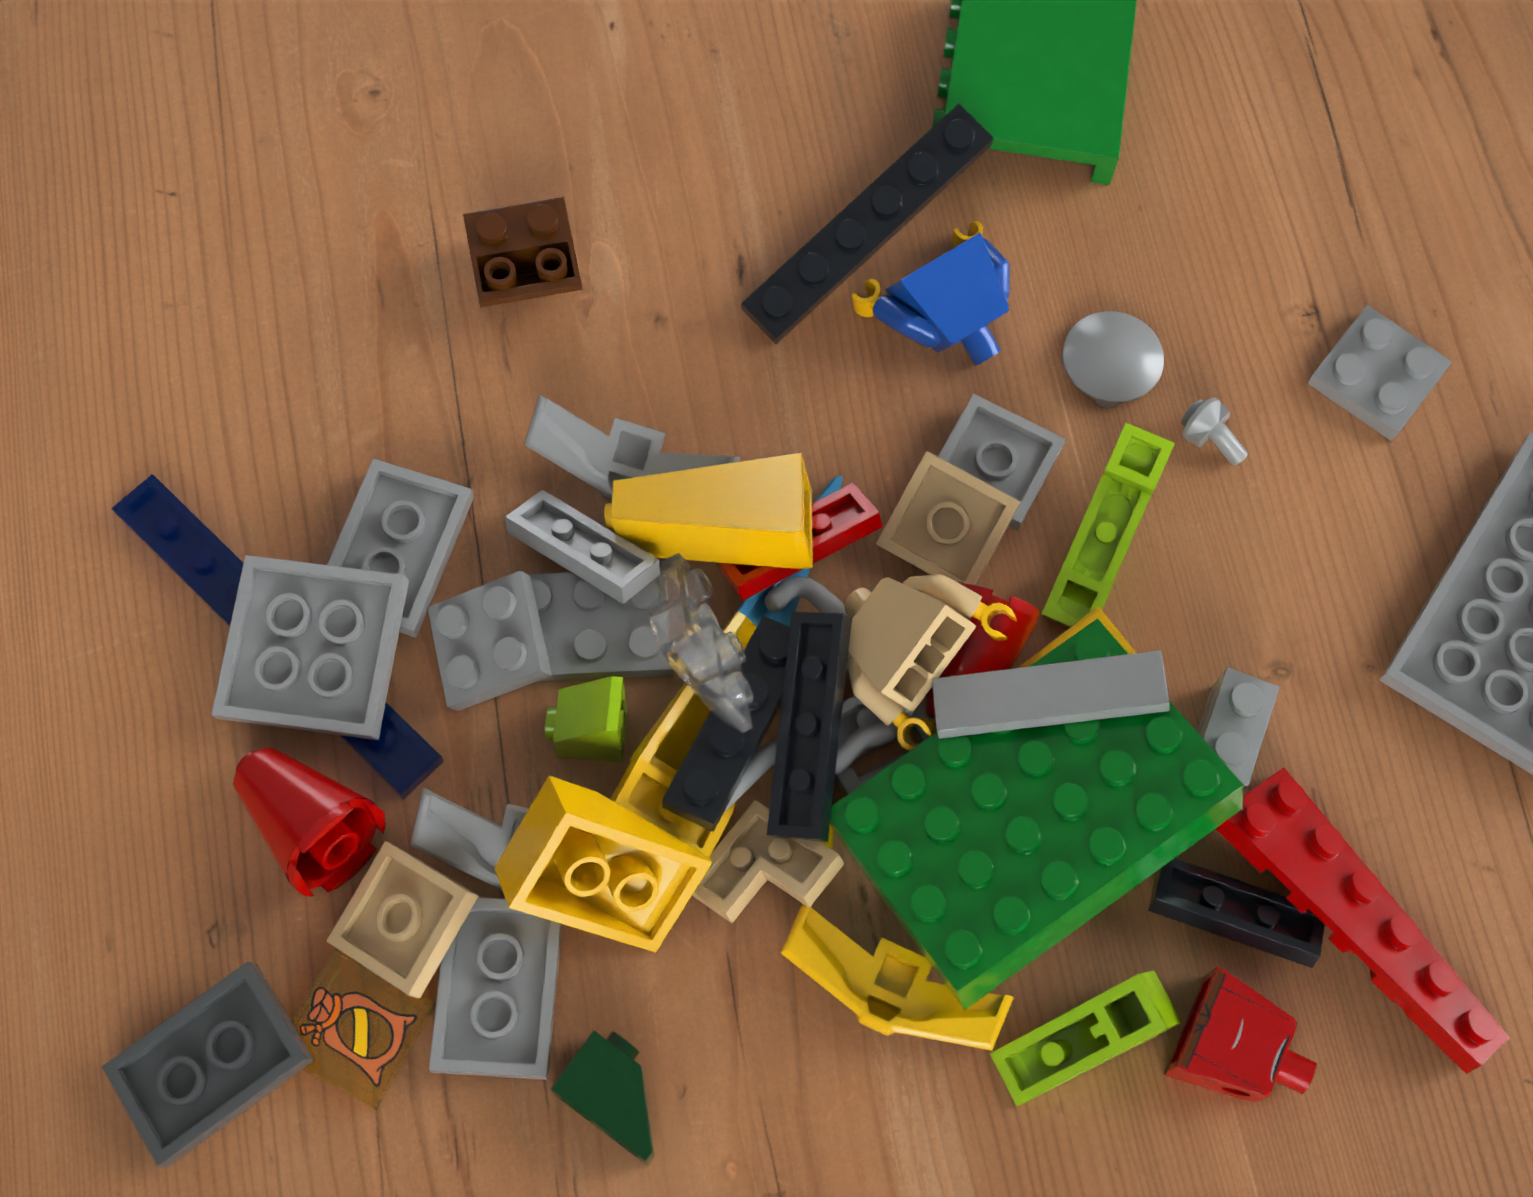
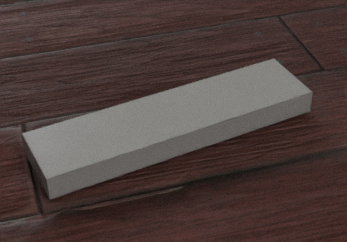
[932,650,1170,739]

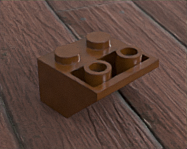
[463,197,582,308]

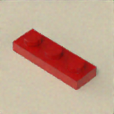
[717,482,883,601]

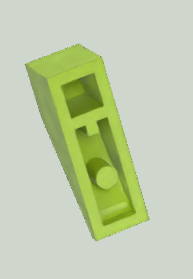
[990,970,1182,1107]

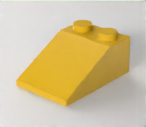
[494,775,712,953]

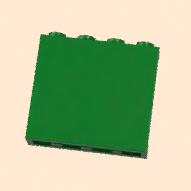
[932,0,1137,185]

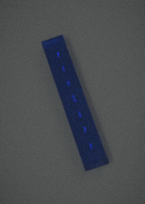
[111,474,444,800]

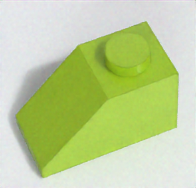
[545,676,628,763]

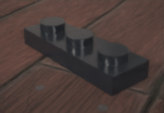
[1148,858,1325,968]

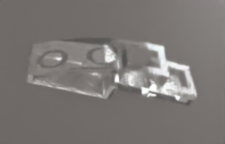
[648,553,753,733]

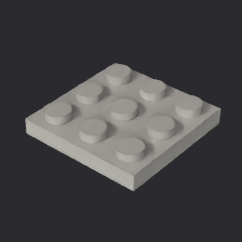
[211,555,409,740]

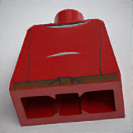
[1164,967,1317,1102]

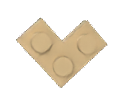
[692,800,844,923]

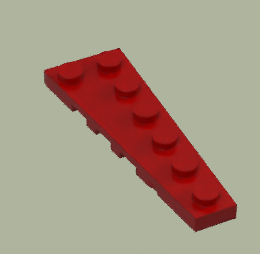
[1215,768,1510,1074]

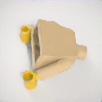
[845,574,1017,750]

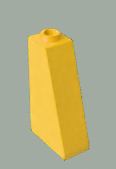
[604,453,813,569]

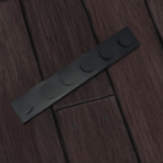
[741,104,994,344]

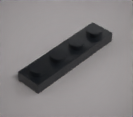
[767,612,852,842]
[662,615,790,832]

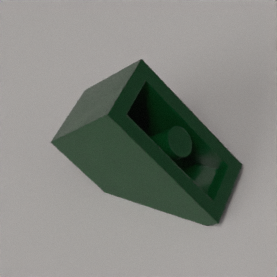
[550,1031,655,1166]

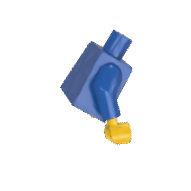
[851,221,1010,366]

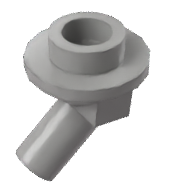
[1181,397,1248,465]

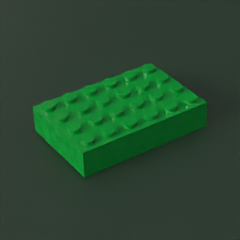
[830,619,1243,1010]

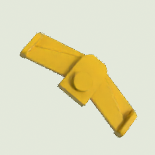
[780,903,1014,1051]

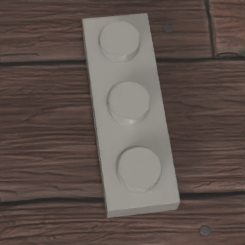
[505,490,660,604]

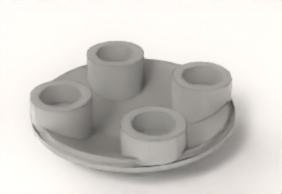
[1061,311,1164,408]

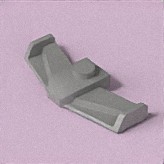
[524,394,740,499]
[410,788,529,894]

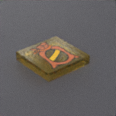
[291,949,436,1110]

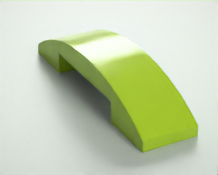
[1041,423,1175,628]

